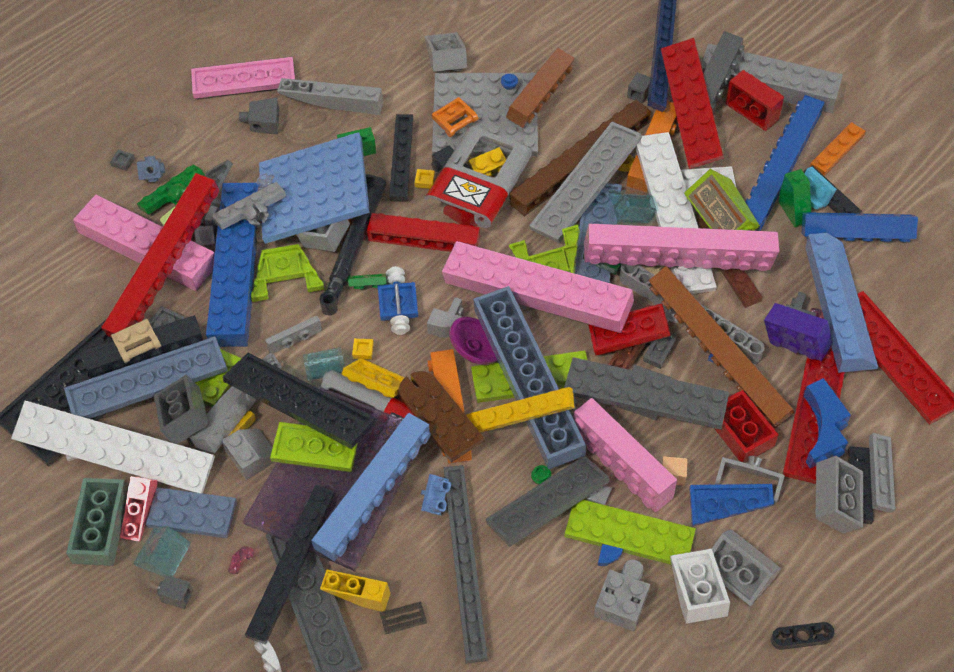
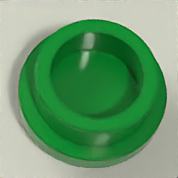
[531,465,551,485]

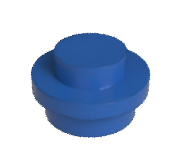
[501,74,518,90]

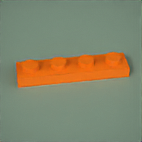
[810,122,866,176]

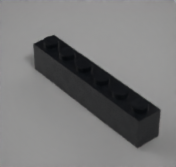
[82,315,203,379]

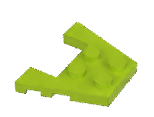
[509,224,580,274]
[251,244,324,302]

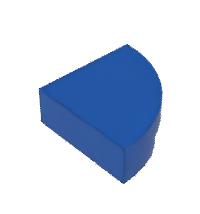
[598,544,623,566]

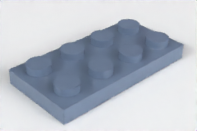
[146,488,237,538]

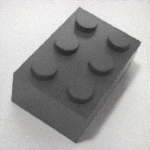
[154,374,208,444]

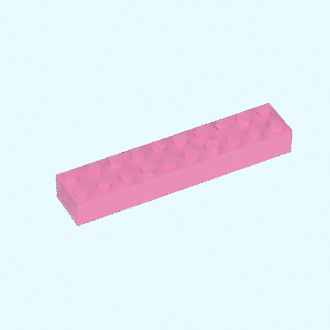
[584,224,779,271]
[442,241,634,333]

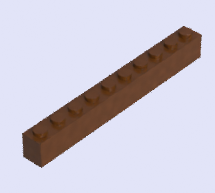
[509,100,651,217]

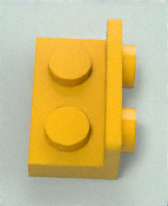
[467,147,506,177]

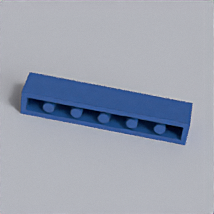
[801,212,918,242]

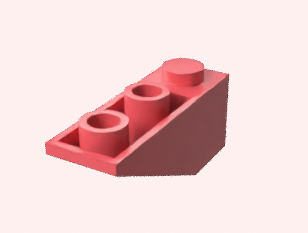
[120,477,158,541]

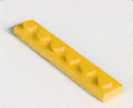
[466,387,575,433]

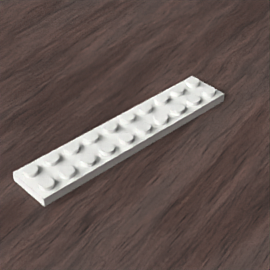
[635,132,717,294]
[11,401,215,494]

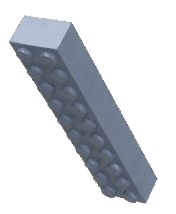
[473,286,586,470]

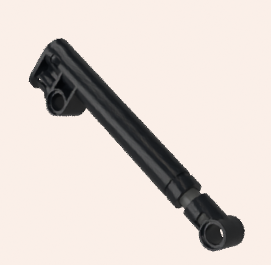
[319,174,387,316]

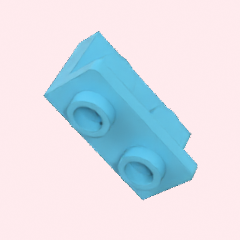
[804,167,837,209]

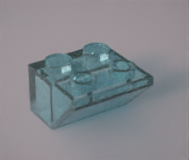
[608,189,659,223]

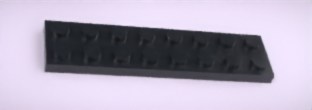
[223,352,376,449]

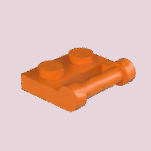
[432,97,479,137]

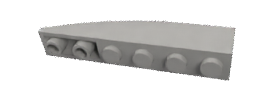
[277,78,383,115]
[189,353,282,453]

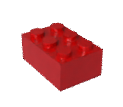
[726,70,784,131]
[714,390,778,463]

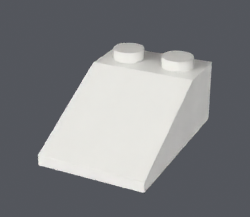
[670,549,730,624]

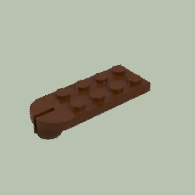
[399,371,484,463]

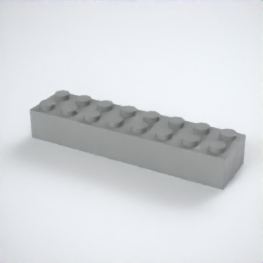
[701,44,843,113]

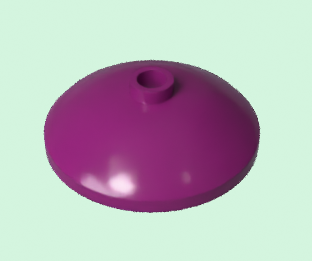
[449,317,497,365]

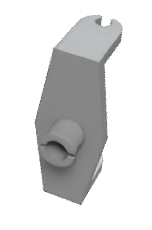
[715,456,785,503]

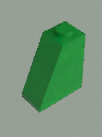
[778,169,811,228]

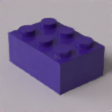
[764,303,833,361]

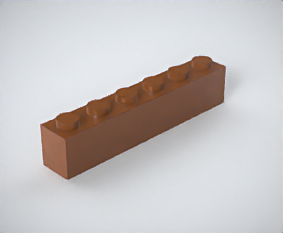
[506,48,575,128]

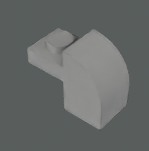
[427,298,464,338]

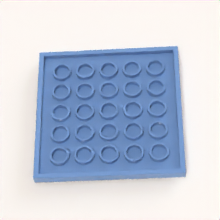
[259,132,370,244]

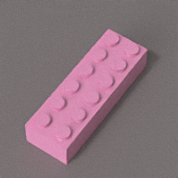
[573,398,677,513]

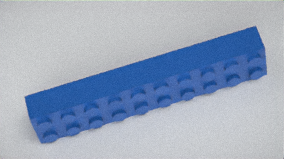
[206,183,260,347]

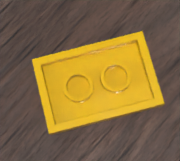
[342,358,405,398]

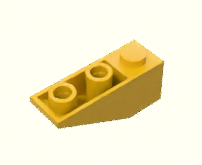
[320,569,391,612]

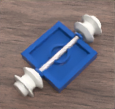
[378,266,418,335]

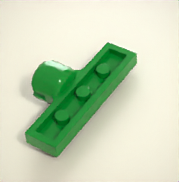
[137,164,205,215]

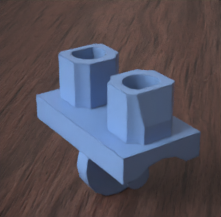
[421,474,451,515]

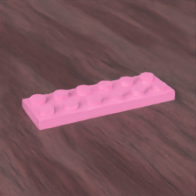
[191,57,295,99]

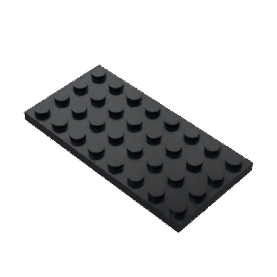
[0,320,113,466]

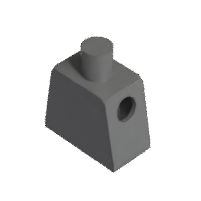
[239,98,280,134]

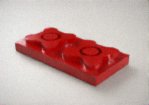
[588,303,671,356]

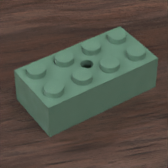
[66,478,128,566]

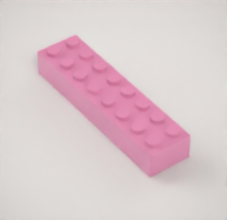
[73,195,215,291]

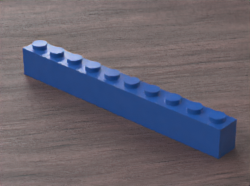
[745,95,825,231]

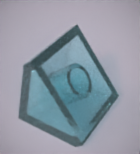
[303,347,345,381]
[133,526,191,577]

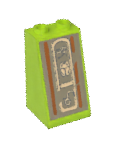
[684,169,760,231]

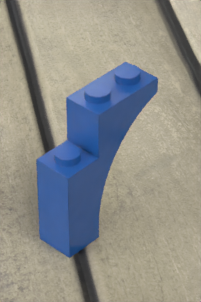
[804,378,851,468]

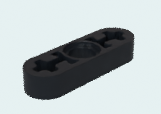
[771,622,835,650]

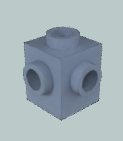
[137,156,165,182]

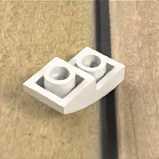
[254,641,282,672]

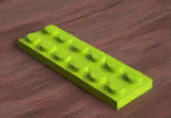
[471,350,587,403]
[564,500,696,565]

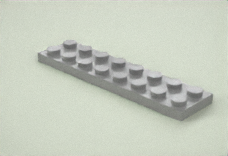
[529,122,642,244]

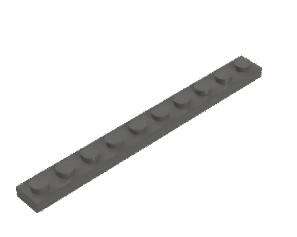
[443,465,488,664]

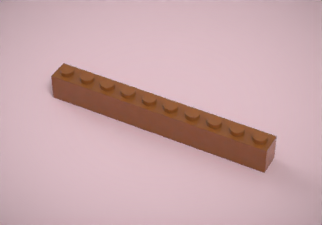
[648,266,794,428]

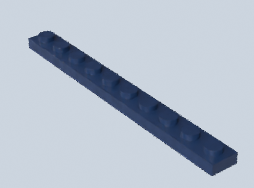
[647,0,677,112]

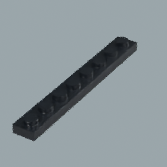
[245,485,335,645]

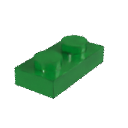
[348,273,387,289]

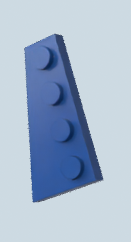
[689,484,774,527]

